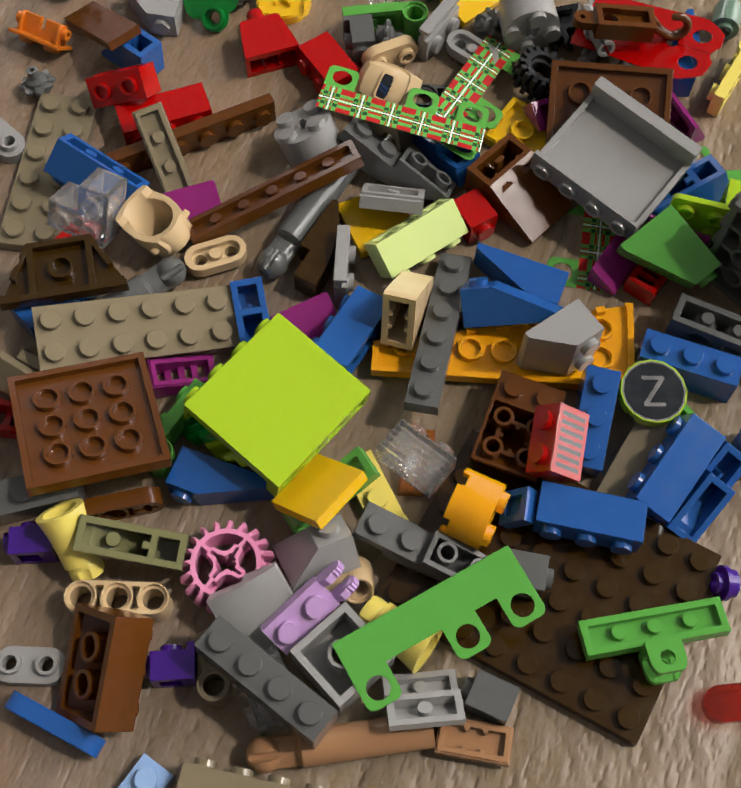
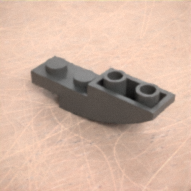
[338,117,457,201]
[352,501,487,582]

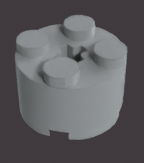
[497,0,561,55]
[274,99,343,168]

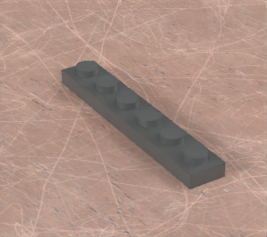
[404,253,472,416]

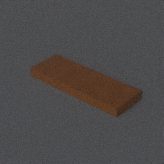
[64,1,142,51]

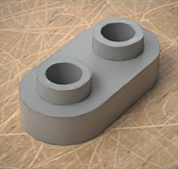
[446,29,499,65]
[0,117,26,164]
[0,646,66,687]

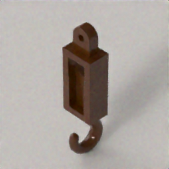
[572,3,692,43]

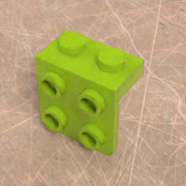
[668,178,741,245]

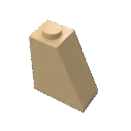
[380,270,434,351]

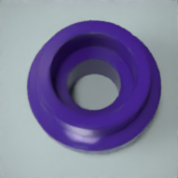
[709,565,740,601]

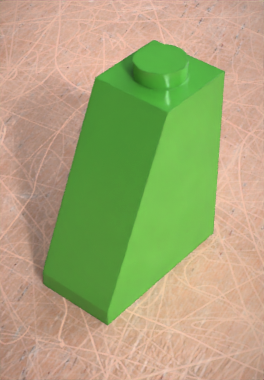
[616,205,721,289]

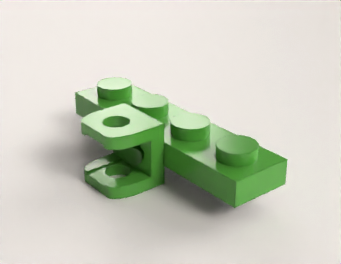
[576,596,731,686]

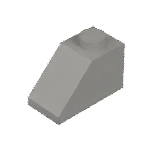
[129,0,186,37]

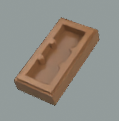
[434,719,514,768]

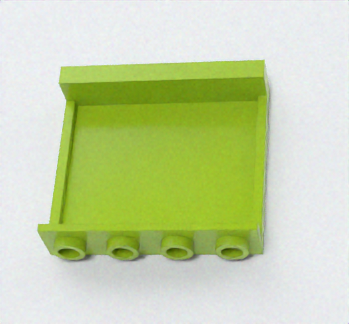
[183,312,371,497]

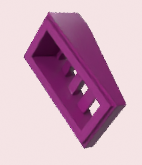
[146,354,215,399]

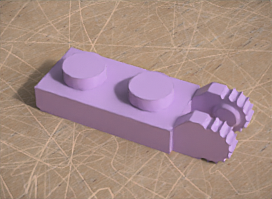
[260,560,360,655]

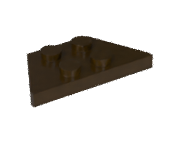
[0,234,129,311]

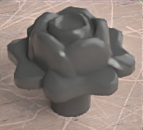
[473,7,501,40]
[374,19,404,44]
[20,66,56,98]

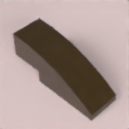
[293,199,339,298]

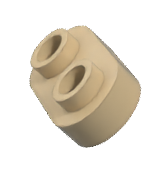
[361,35,418,66]
[184,235,247,277]

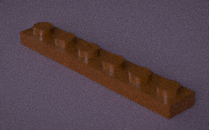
[105,93,276,173]
[189,139,365,245]

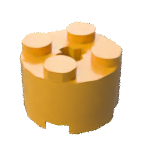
[438,468,511,551]

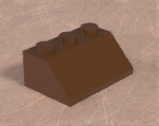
[55,602,154,733]

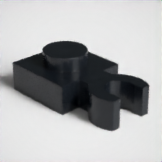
[549,2,583,52]

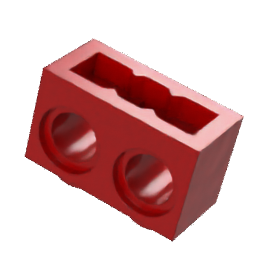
[85,61,161,109]

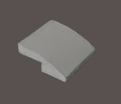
[206,562,294,651]
[382,669,466,731]

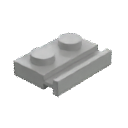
[417,0,460,62]
[359,183,425,215]
[333,225,356,304]

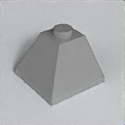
[272,514,361,593]

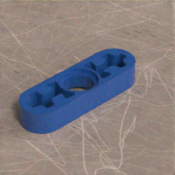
[4,690,106,759]

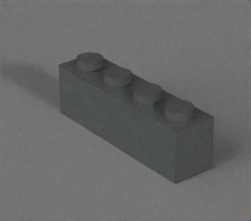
[0,475,86,526]
[194,615,338,750]

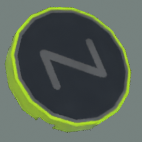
[617,359,687,427]

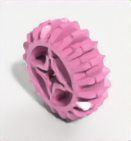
[180,519,274,614]

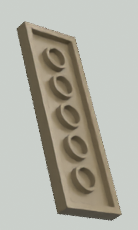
[0,93,101,251]
[31,285,240,371]

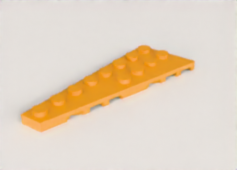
[371,302,635,390]

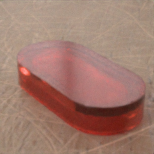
[701,683,741,724]

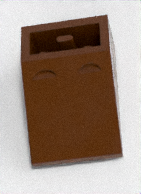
[464,133,573,245]
[470,370,567,483]

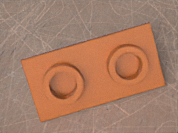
[8,10,73,54]

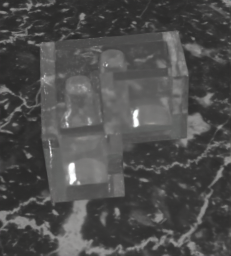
[47,167,128,249]

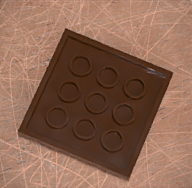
[544,60,674,147]
[7,352,172,497]

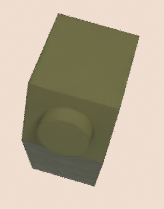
[73,514,189,572]

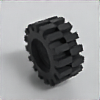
[511,46,564,101]

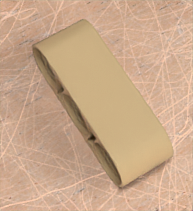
[64,580,174,623]

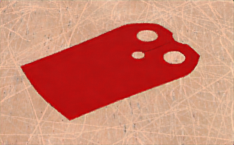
[570,0,725,79]

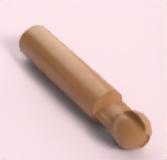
[246,716,435,774]

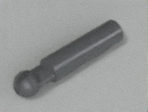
[257,169,359,279]
[98,256,186,300]

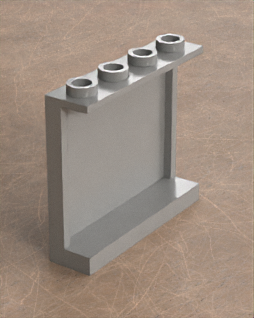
[529,76,703,239]

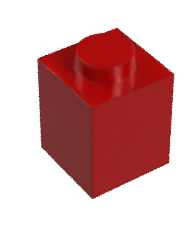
[454,188,498,245]

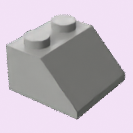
[516,299,604,376]

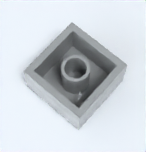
[290,601,395,715]

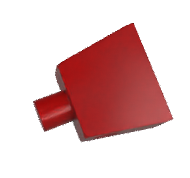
[239,8,299,78]

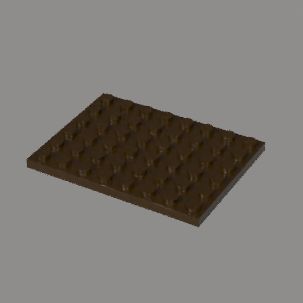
[378,429,722,747]

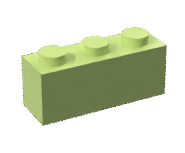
[364,198,469,280]

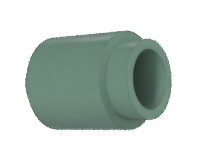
[711,0,741,40]

